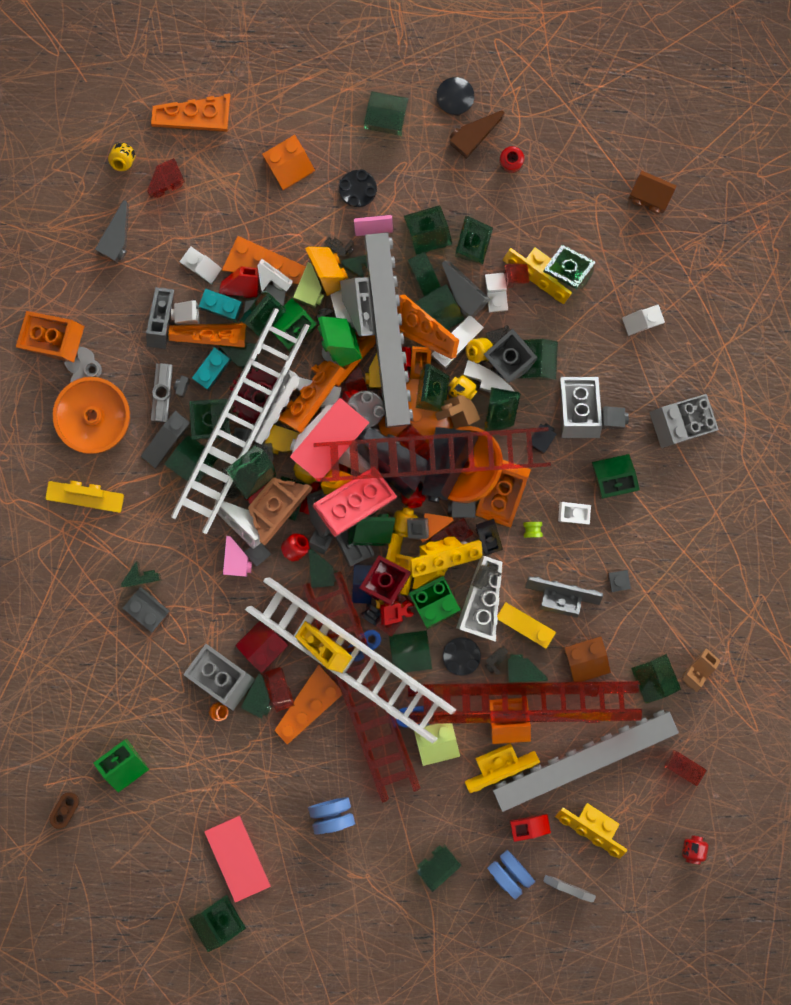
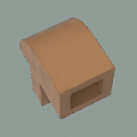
[435,395,480,429]
[682,648,720,692]

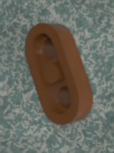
[49,792,80,829]

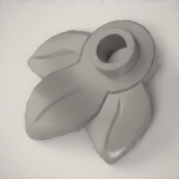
[64,347,102,382]

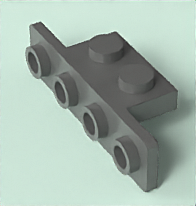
[525,576,603,618]

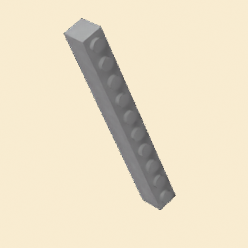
[364,232,413,428]
[492,710,679,812]

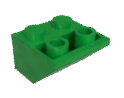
[264,299,318,352]
[318,316,362,367]
[409,576,461,629]
[93,739,150,793]

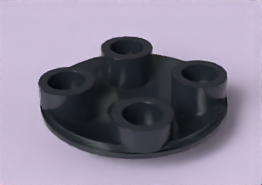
[437,77,475,116]
[339,169,377,207]
[443,637,481,676]

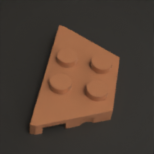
[248,478,313,545]

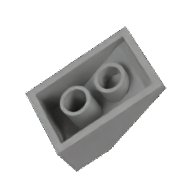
[560,377,602,438]
[183,644,256,710]

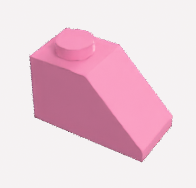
[223,536,252,577]

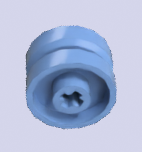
[308,797,355,834]
[487,850,535,900]

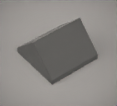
[484,329,538,383]

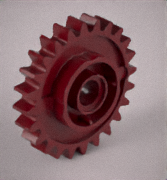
[229,366,291,425]

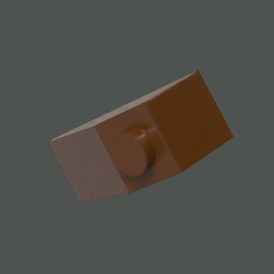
[449,110,505,159]

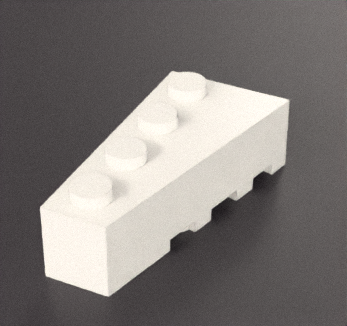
[456,556,503,642]

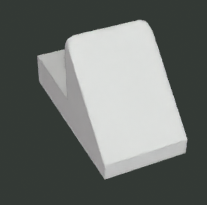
[180,246,222,284]
[257,259,293,291]
[485,273,508,313]
[622,305,665,336]
[558,502,591,524]

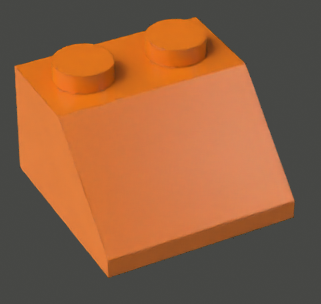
[262,135,315,190]
[489,697,531,744]

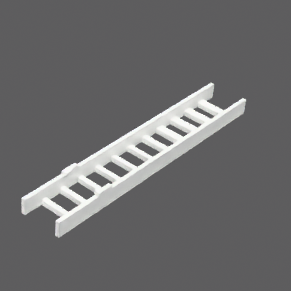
[171,308,310,534]
[245,577,457,743]

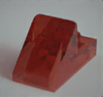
[503,264,530,288]
[344,363,367,392]

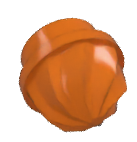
[209,702,229,722]

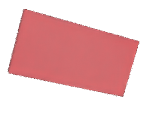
[290,398,370,482]
[312,466,397,537]
[204,815,271,903]

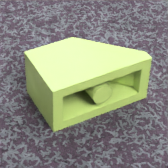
[293,262,324,308]

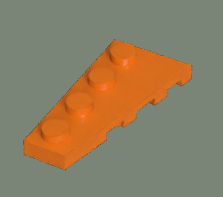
[151,93,231,132]

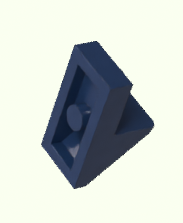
[352,565,372,604]

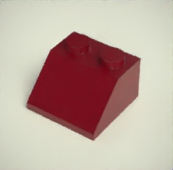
[235,621,289,673]

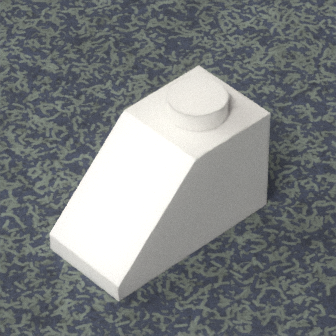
[171,300,199,325]

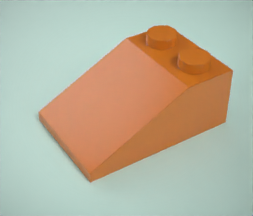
[16,311,85,363]
[475,460,531,528]

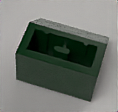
[592,454,640,499]
[348,514,395,546]

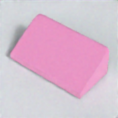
[354,215,393,236]

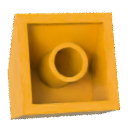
[305,247,348,296]

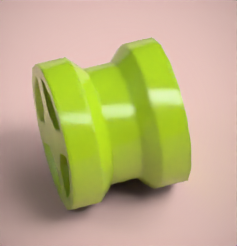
[523,522,543,538]

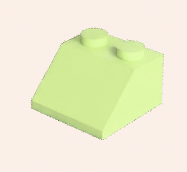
[414,719,460,766]

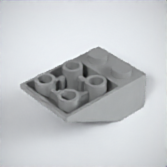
[649,394,719,448]

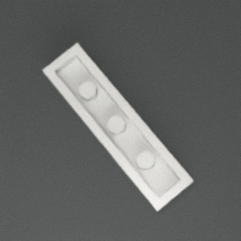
[254,370,300,445]

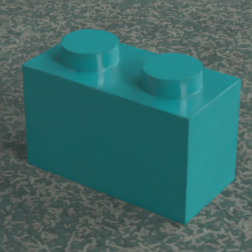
[199,288,243,322]
[192,347,231,391]

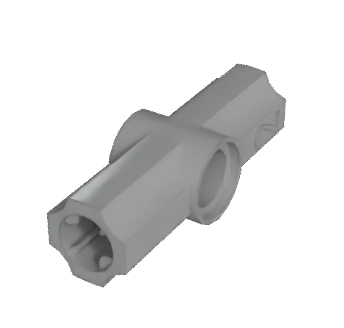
[151,363,173,422]

